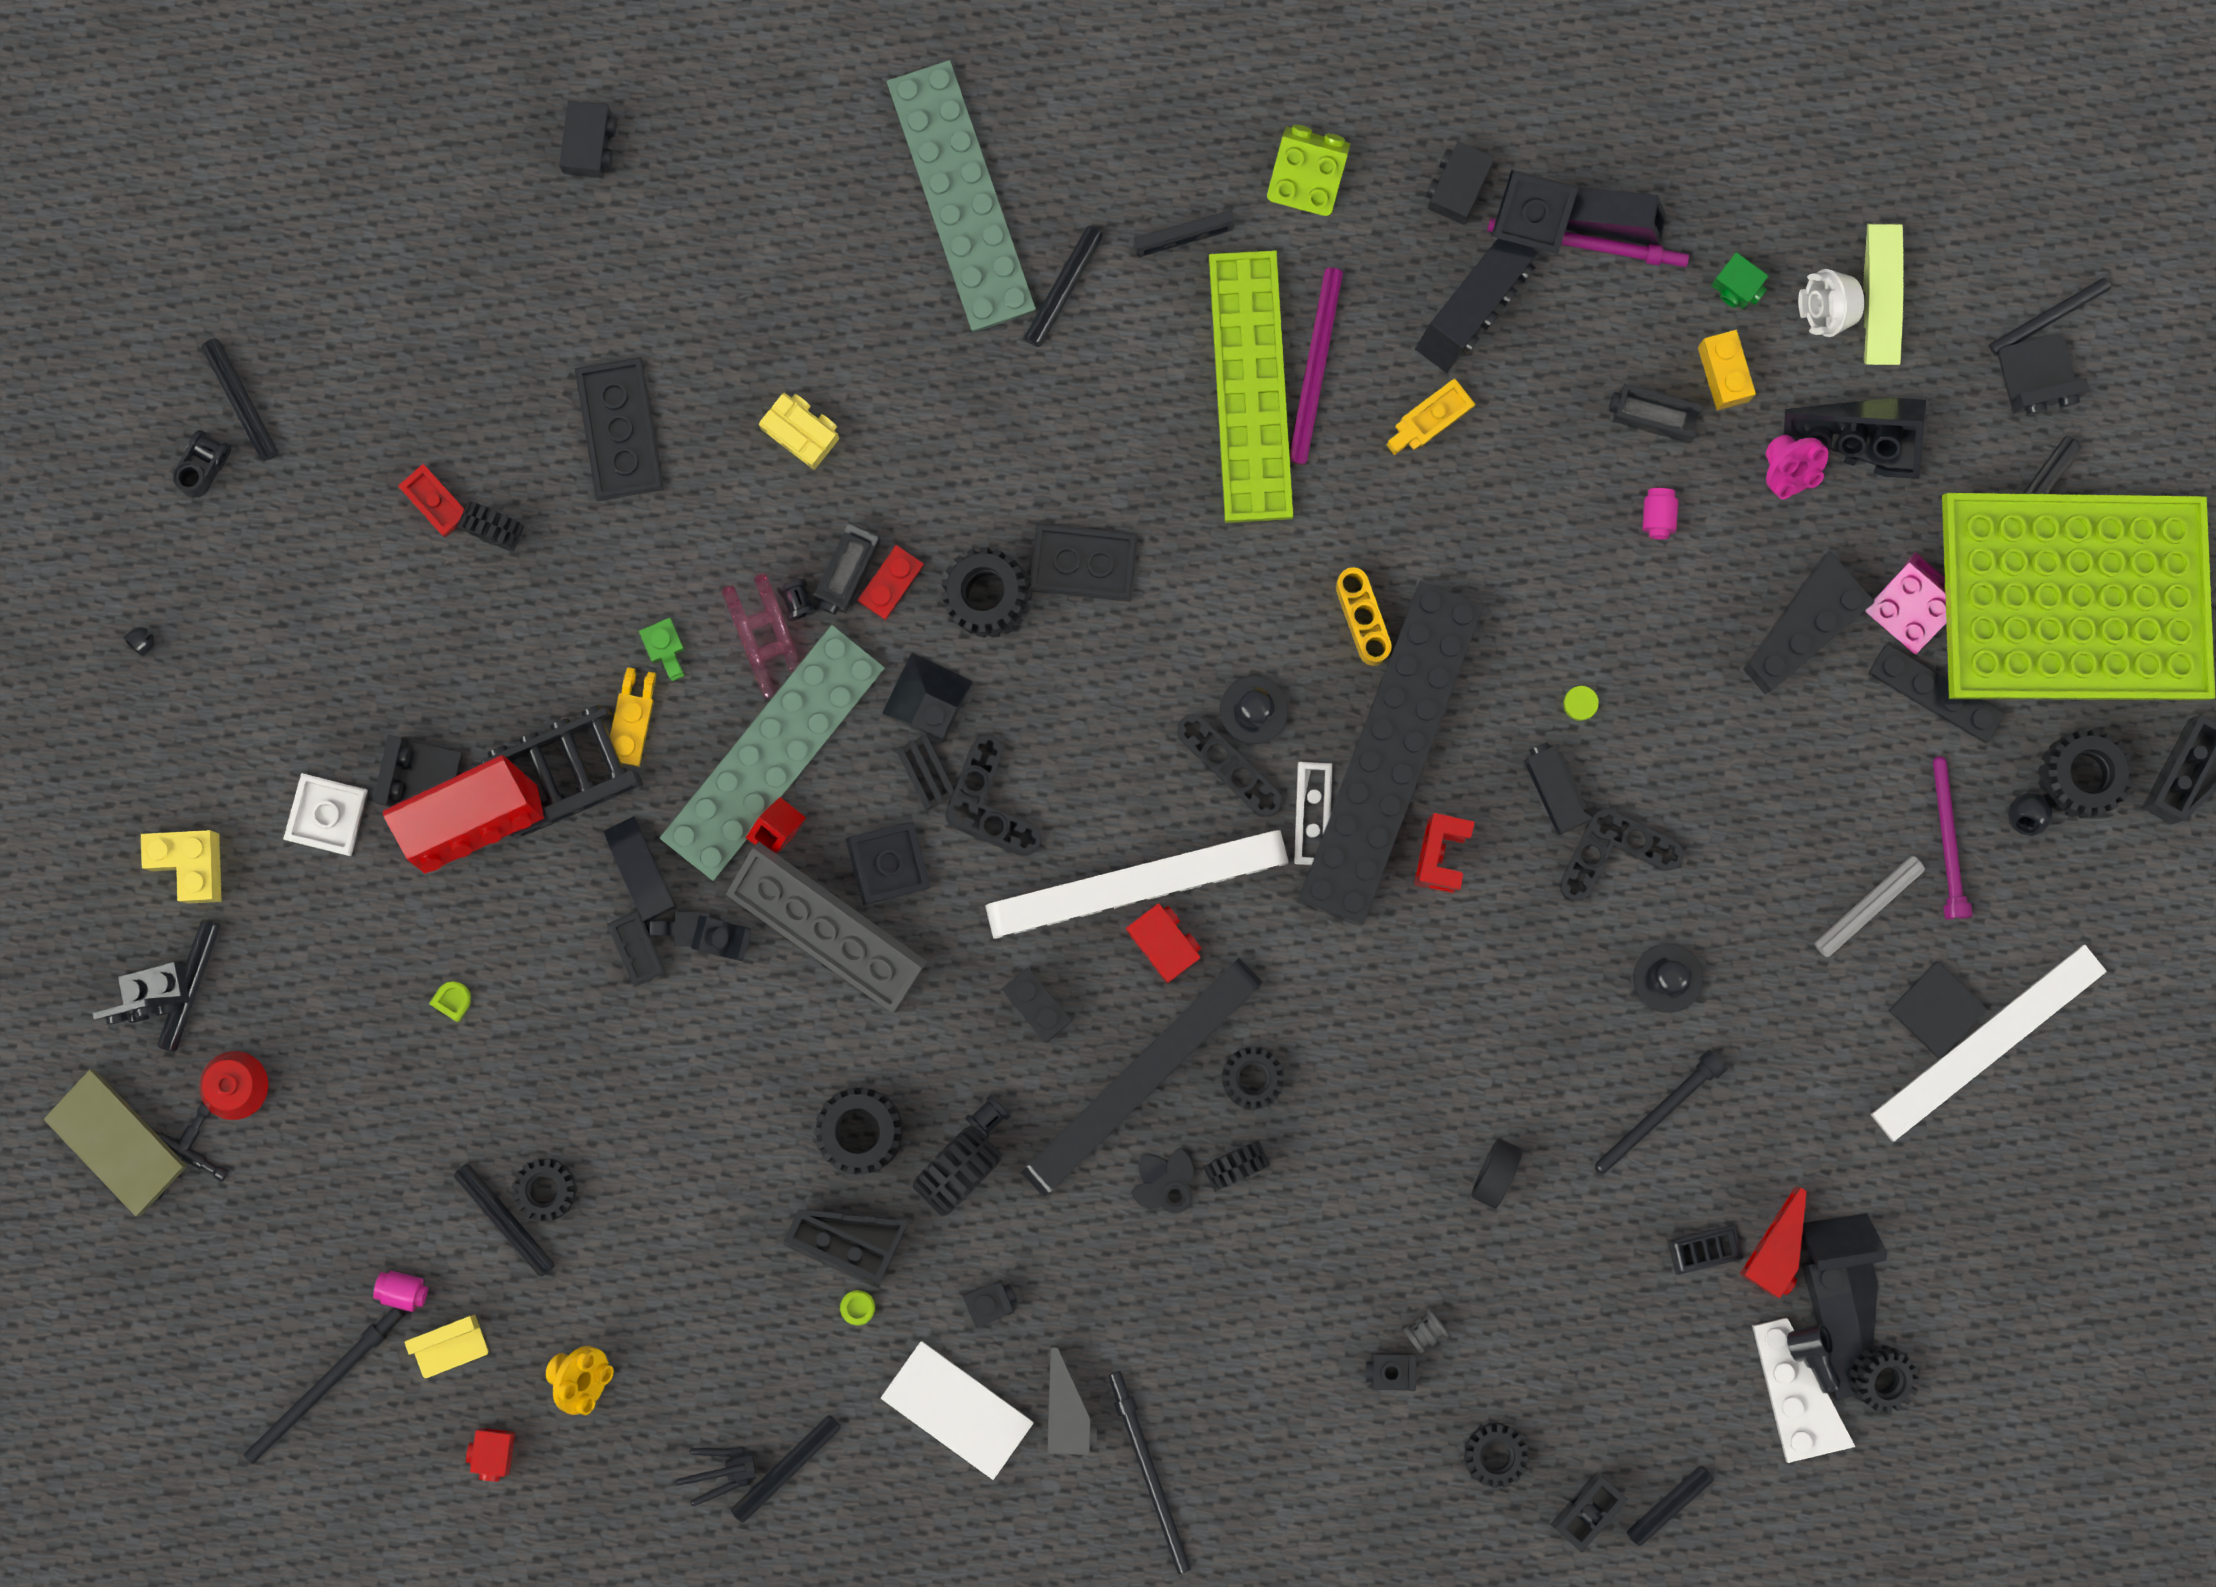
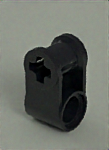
[173,430,232,498]

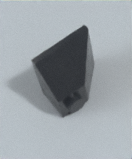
[882,652,973,743]

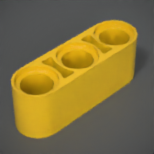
[1336,567,1392,666]

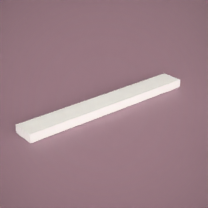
[1870,945,2107,1141]

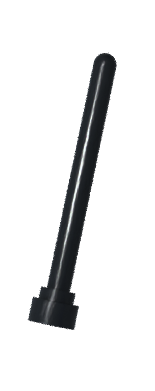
[1595,1049,1728,1174]

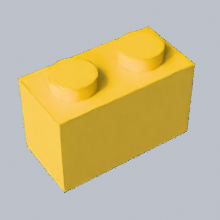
[1698,330,1756,411]

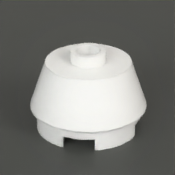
[1798,269,1864,337]

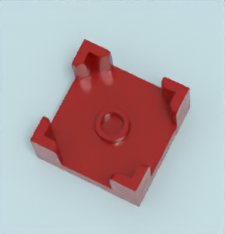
[1414,813,1475,894]

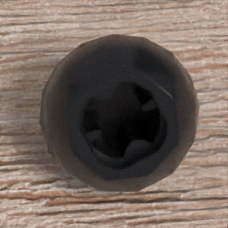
[2008,793,2052,836]

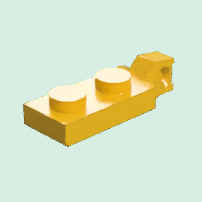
[1386,378,1476,455]

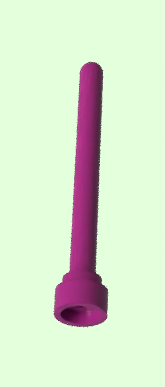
[1933,756,1973,920]

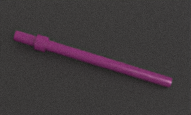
[1487,218,1689,267]

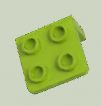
[1267,125,1351,216]

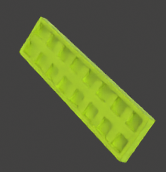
[1209,251,1293,523]

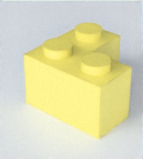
[141,830,221,904]

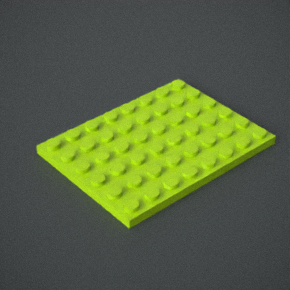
[1942,493,2215,700]

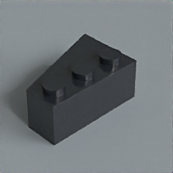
[2142,714,2216,824]

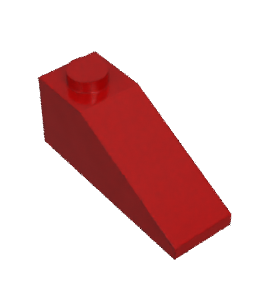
[1739,1187,1807,1298]

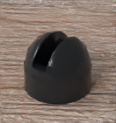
[123,627,154,657]

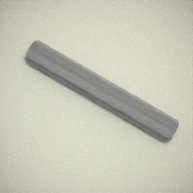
[1815,856,1925,957]

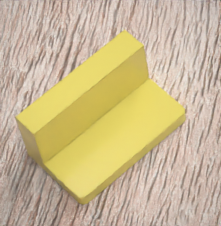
[404,1315,489,1378]

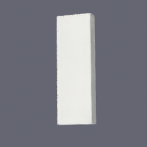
[1294,762,1333,865]

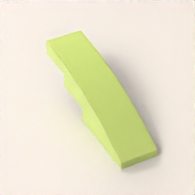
[1863,224,1903,365]

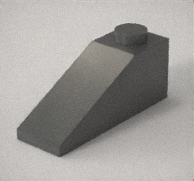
[1047,1346,1097,1455]

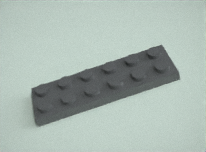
[726,842,927,1013]

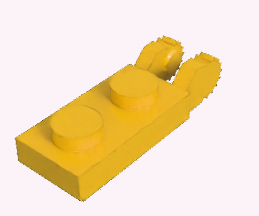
[610,667,657,767]

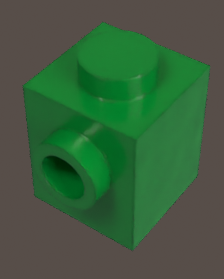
[1711,252,1769,309]

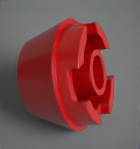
[199,1051,268,1120]

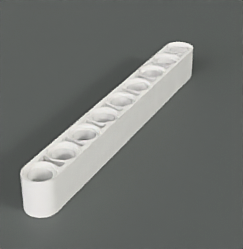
[985,830,1289,939]

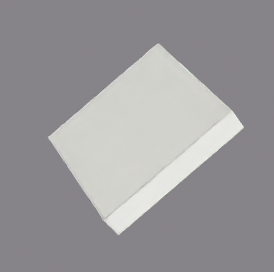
[283,773,369,856]

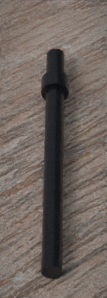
[244,1307,404,1464]
[1108,1371,1191,1574]

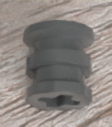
[1403,1308,1449,1354]

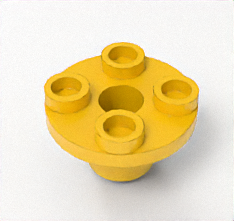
[546,1346,614,1416]

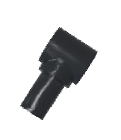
[1787,1324,1841,1394]

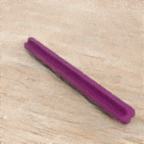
[1289,268,1343,465]

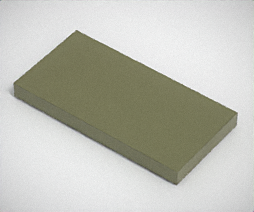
[43,1069,187,1217]

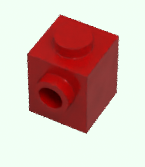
[746,797,806,854]
[466,1428,515,1482]

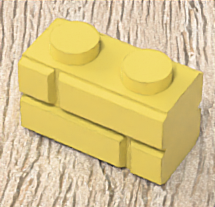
[759,393,839,470]

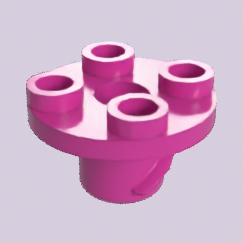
[1766,435,1828,500]

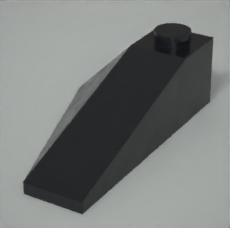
[1784,398,1926,479]

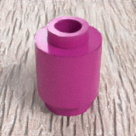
[1642,488,1678,540]
[373,1270,428,1312]

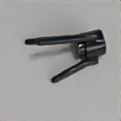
[675,1447,757,1506]

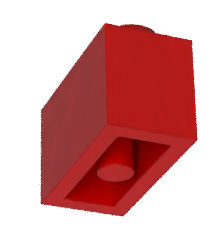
[1126,903,1201,984]

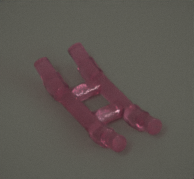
[722,574,801,700]

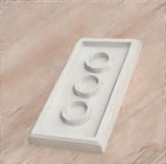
[881,1340,1034,1480]

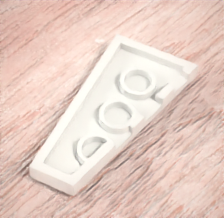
[1752,1318,1855,1463]

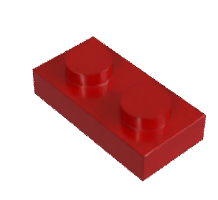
[398,464,464,538]
[857,545,924,621]

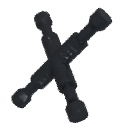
[148,1103,229,1199]

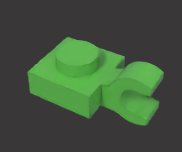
[639,618,684,681]

